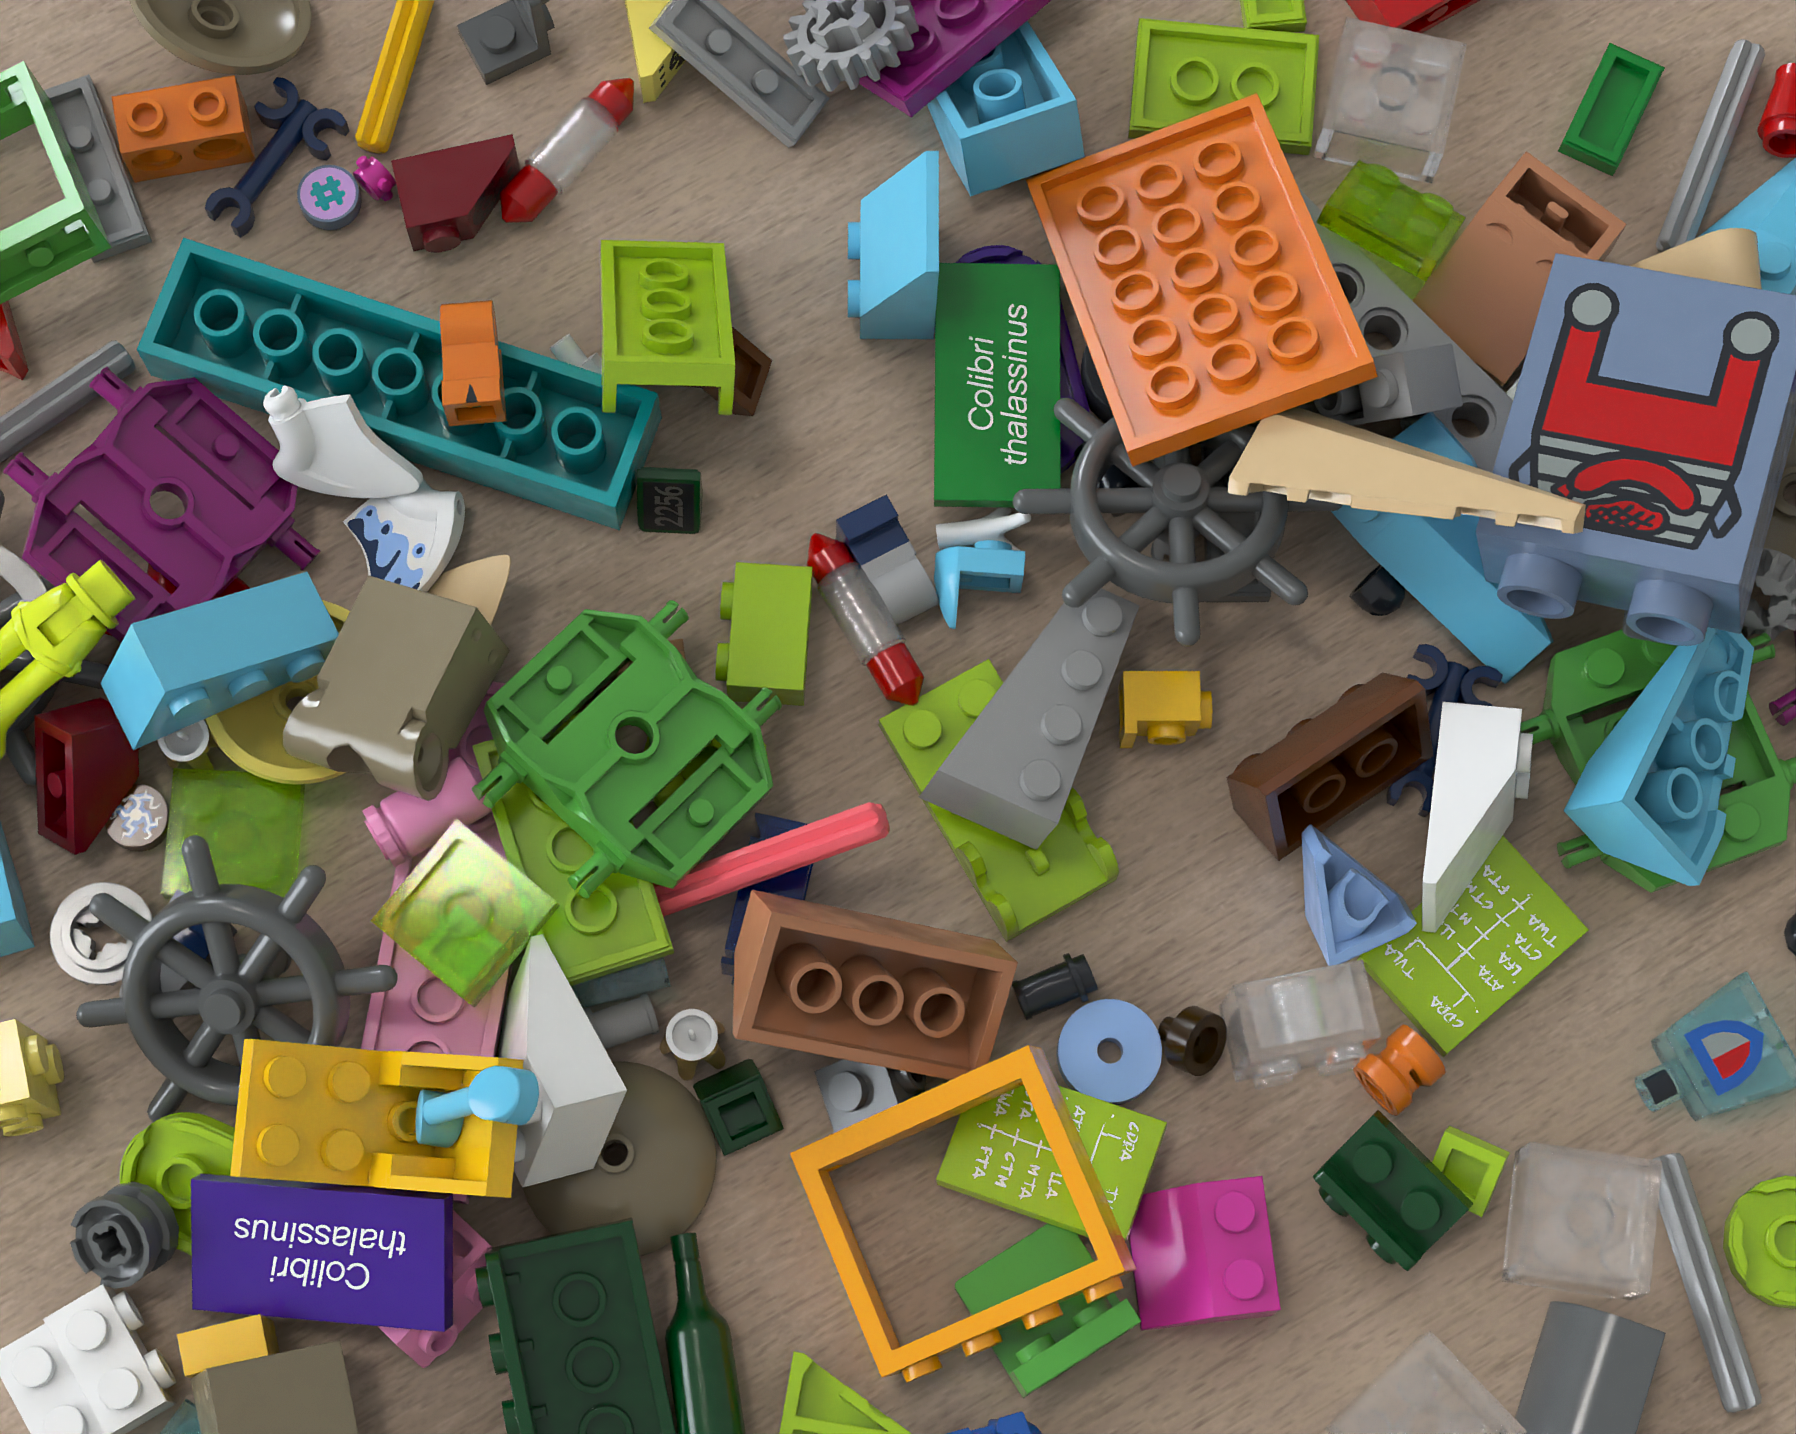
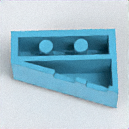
[100,572,339,750]

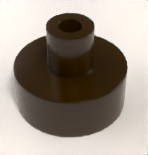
[1158,1006,1227,1076]

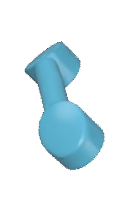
[415,1066,539,1148]

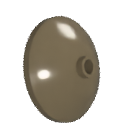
[129,0,312,75]
[523,1062,716,1256]

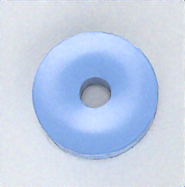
[1056,999,1162,1105]

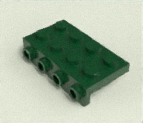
[475,1218,676,1434]

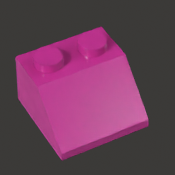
[1129,1176,1281,1331]

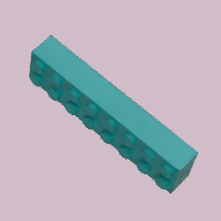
[137,237,662,531]

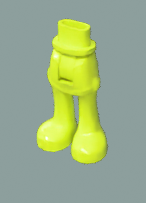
[0,560,135,760]

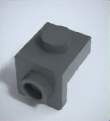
[814,1059,926,1133]

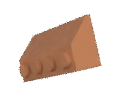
[733,890,1018,1080]

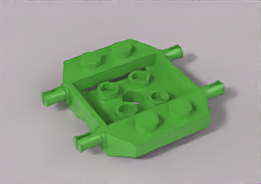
[472,600,782,899]
[1521,629,1796,893]

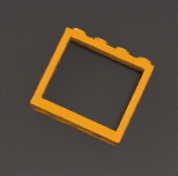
[790,1045,1137,1383]

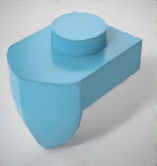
[934,540,1025,629]

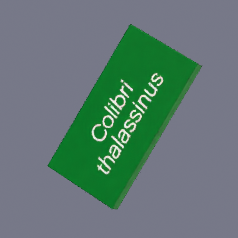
[934,263,1061,508]

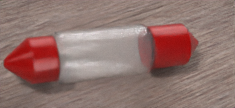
[500,78,634,223]
[806,533,925,706]

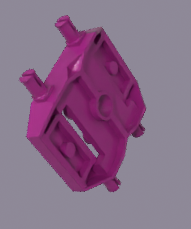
[3,366,320,643]

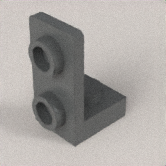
[457,0,555,85]

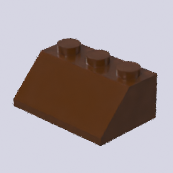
[1226,672,1433,861]

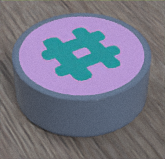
[297,165,362,230]

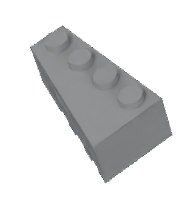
[919,588,1140,850]

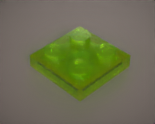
[1316,160,1466,282]
[161,768,305,900]
[370,819,561,1008]

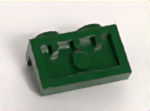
[1313,1110,1473,1271]

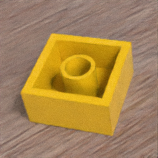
[177,1314,280,1378]

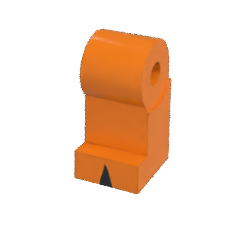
[440,300,507,426]

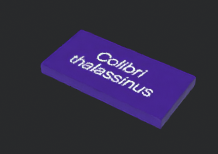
[191,1174,453,1332]

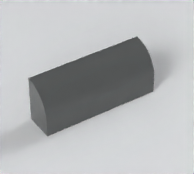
[1510,1301,1666,1434]

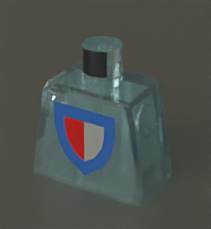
[1635,971,1796,1122]

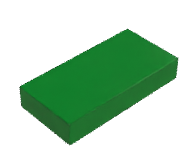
[1558,43,1665,176]

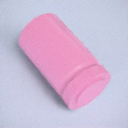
[362,756,492,868]

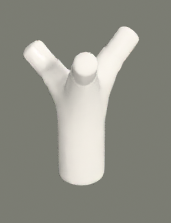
[936,508,1031,551]

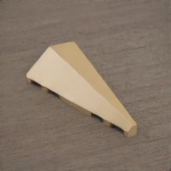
[1228,407,1586,534]

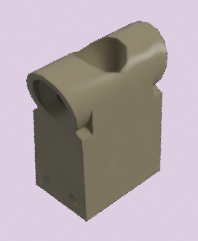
[283,576,510,801]
[190,1340,358,1434]

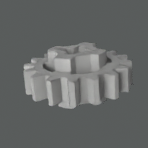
[784,0,919,92]

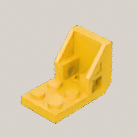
[230,1039,524,1198]

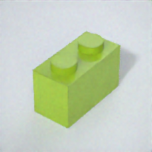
[715,562,813,706]

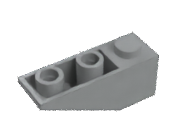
[1297,343,1463,426]

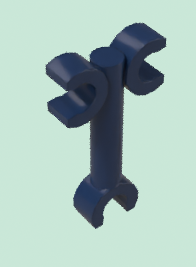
[205,77,350,238]
[1386,644,1503,817]

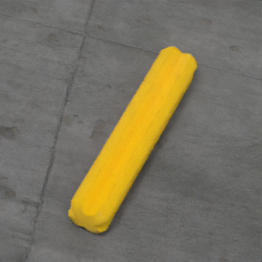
[355,0,434,154]

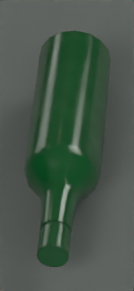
[665,1233,746,1434]

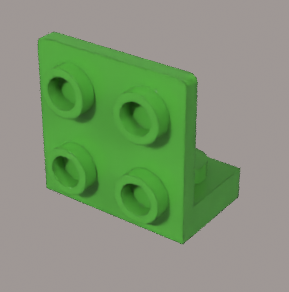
[955,1223,1141,1398]

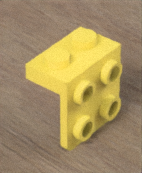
[0,1019,64,1137]

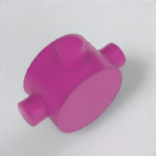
[353,156,396,201]

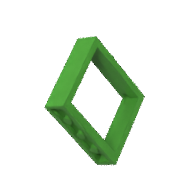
[0,61,112,304]

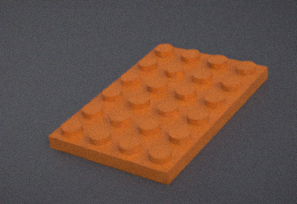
[1026,93,1378,467]

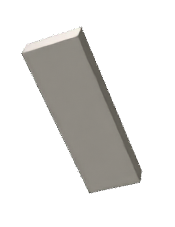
[649,0,830,148]
[44,74,152,263]

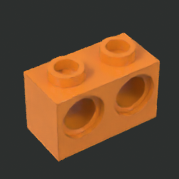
[112,75,256,183]

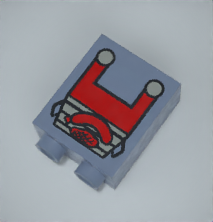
[1475,253,1796,646]

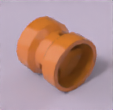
[1353,1024,1446,1116]

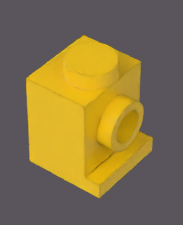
[1118,671,1213,748]

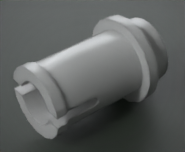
[583,993,659,1049]

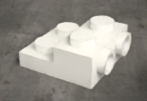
[0,1284,176,1434]

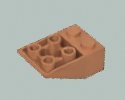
[1413,151,1627,387]

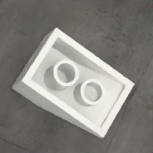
[1422,702,1533,933]
[499,934,627,1187]

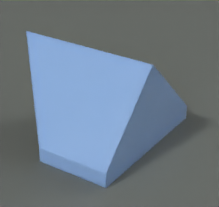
[1302,824,1417,969]

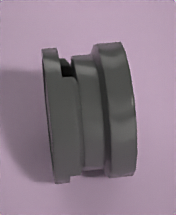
[70,1182,179,1289]

